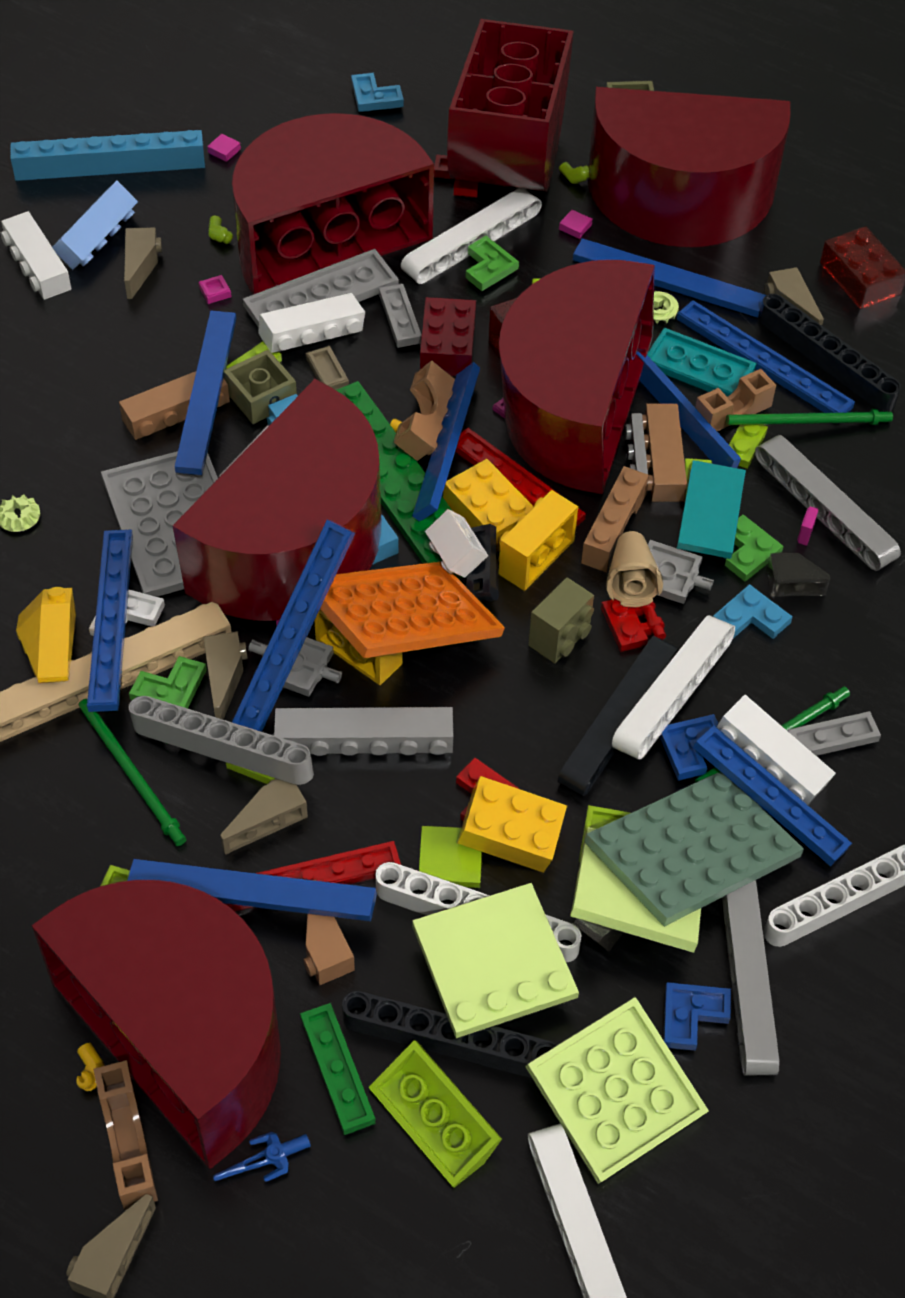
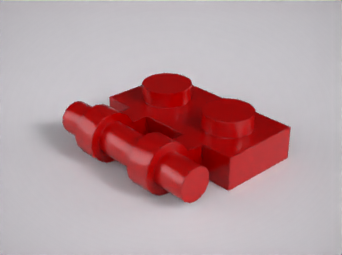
[601,599,666,652]

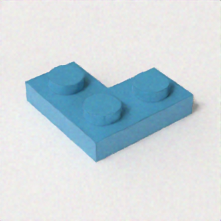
[351,73,404,112]
[713,584,792,639]

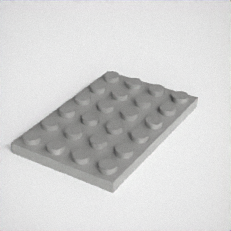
[101,451,218,597]

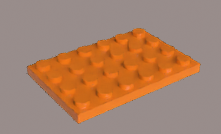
[320,562,505,658]

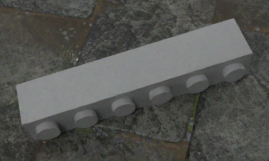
[274,707,453,756]

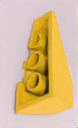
[16,587,76,683]

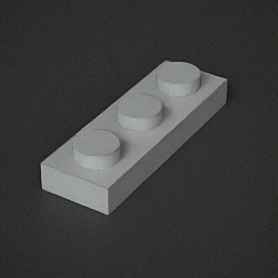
[379,284,422,348]
[625,413,648,474]
[788,711,881,756]

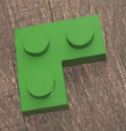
[466,236,519,291]
[725,515,783,581]
[129,656,207,709]

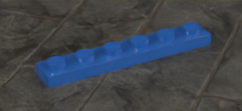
[693,726,852,866]

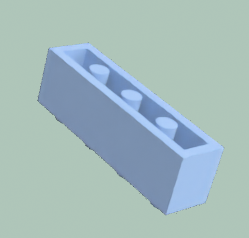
[52,181,138,270]

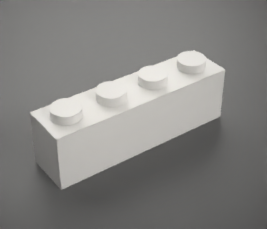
[0,211,71,300]
[258,293,365,353]
[717,695,836,805]

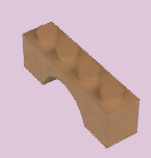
[393,361,455,461]
[581,466,649,573]
[93,1060,158,1210]

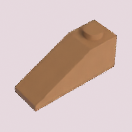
[303,879,355,985]

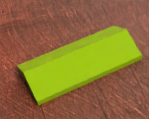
[368,1040,502,1187]

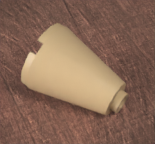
[606,531,663,607]

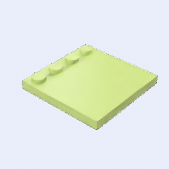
[570,827,701,953]
[412,883,579,1038]
[525,997,709,1184]

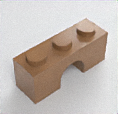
[695,369,776,431]

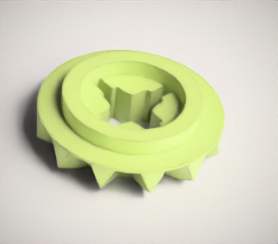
[654,291,679,324]
[0,494,40,532]

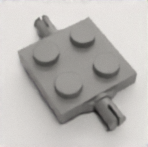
[648,540,714,604]
[248,637,342,697]

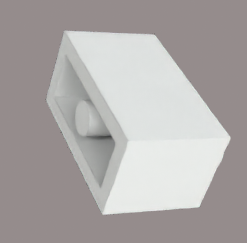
[425,509,488,578]

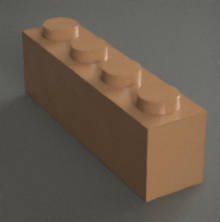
[119,371,230,440]
[642,404,687,502]

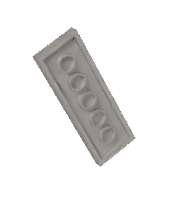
[243,249,399,328]

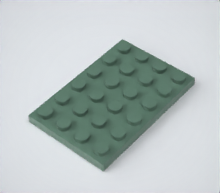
[585,772,804,927]

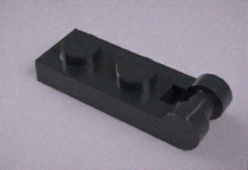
[466,524,499,602]

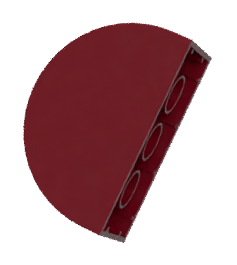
[447,19,574,192]
[588,87,790,247]
[232,113,434,295]
[499,260,655,494]
[172,379,382,621]
[32,880,281,1169]

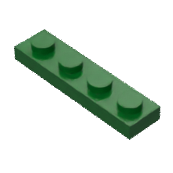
[300,1003,376,1135]

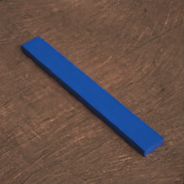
[573,238,766,318]
[677,300,855,413]
[175,311,236,475]
[636,351,741,468]
[412,362,480,521]
[232,520,355,732]
[87,529,133,712]
[127,859,377,921]

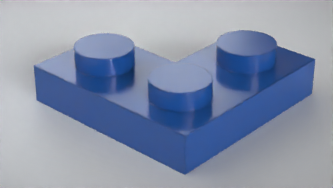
[659,714,718,781]
[663,982,731,1051]

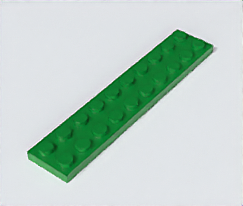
[336,381,464,579]

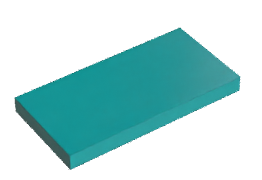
[647,328,757,397]
[677,460,746,559]

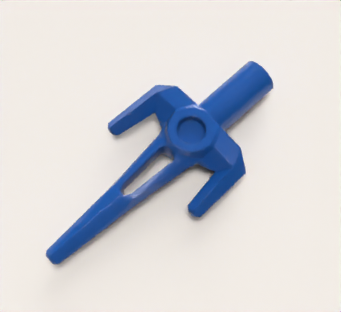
[213,1132,311,1182]

